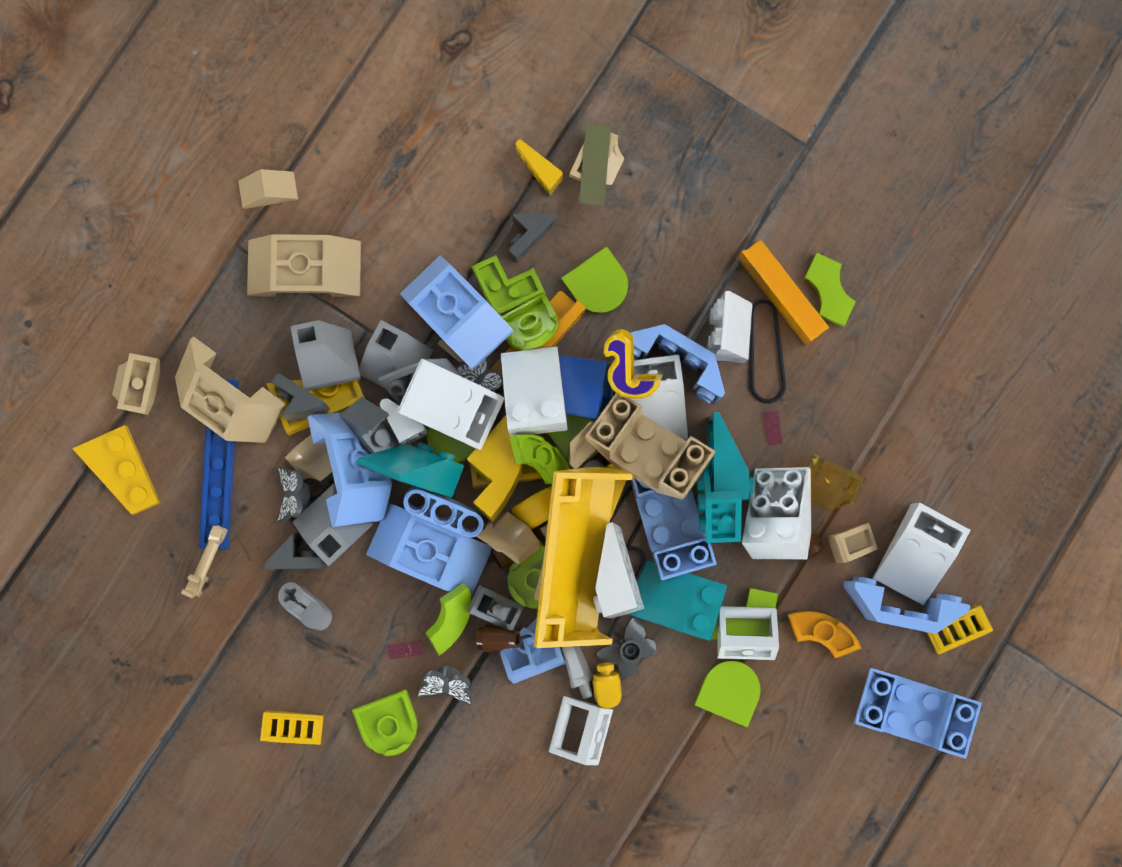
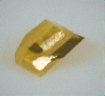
[807,454,866,512]

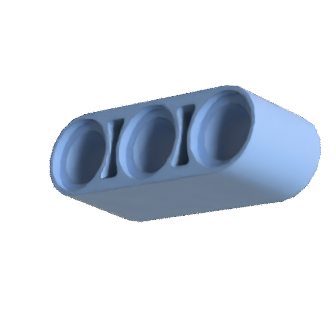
[403,486,483,538]

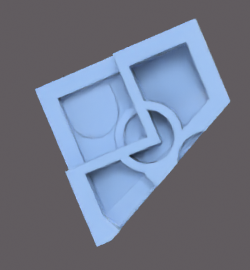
[500,617,566,684]

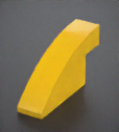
[467,416,524,523]

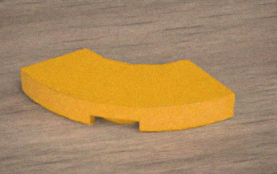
[787,611,862,658]

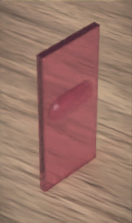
[765,411,782,445]
[387,640,423,660]

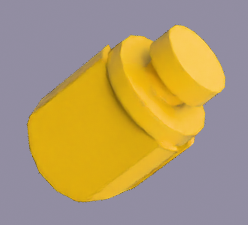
[592,662,622,709]

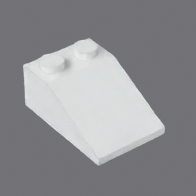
[501,346,568,436]
[593,522,645,618]

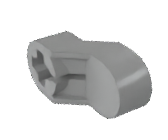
[278,582,332,631]

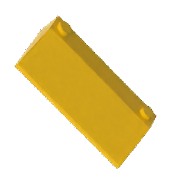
[534,467,633,648]

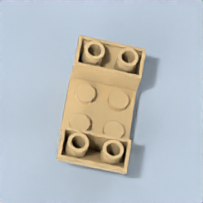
[247,234,361,297]
[175,337,286,443]
[585,393,716,500]

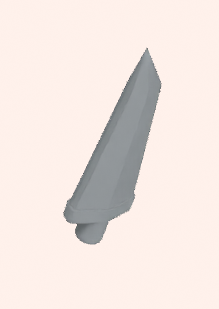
[562,646,593,699]

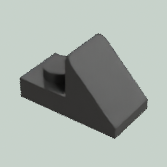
[508,214,556,263]
[271,373,330,422]
[340,397,399,454]
[264,534,326,569]
[467,585,524,630]

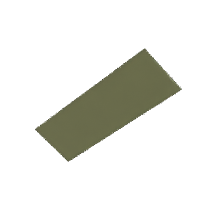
[579,123,611,205]

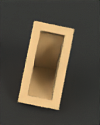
[238,169,298,209]
[827,523,878,563]

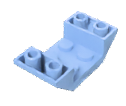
[400,255,514,370]
[631,324,725,404]
[307,413,392,528]
[631,477,717,580]
[366,503,492,597]
[843,576,970,634]
[854,668,982,759]

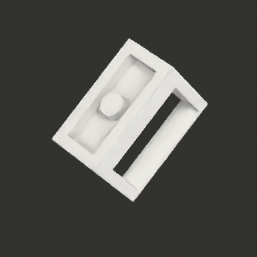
[380,398,429,445]
[717,606,779,660]
[548,696,613,765]

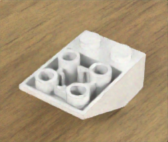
[707,291,752,363]
[630,355,688,441]
[397,358,504,450]
[742,467,811,559]
[873,503,971,605]

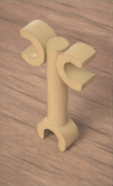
[181,525,228,599]

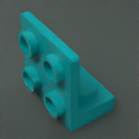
[697,464,742,543]

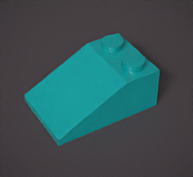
[707,412,754,501]
[357,442,464,498]
[629,560,727,641]

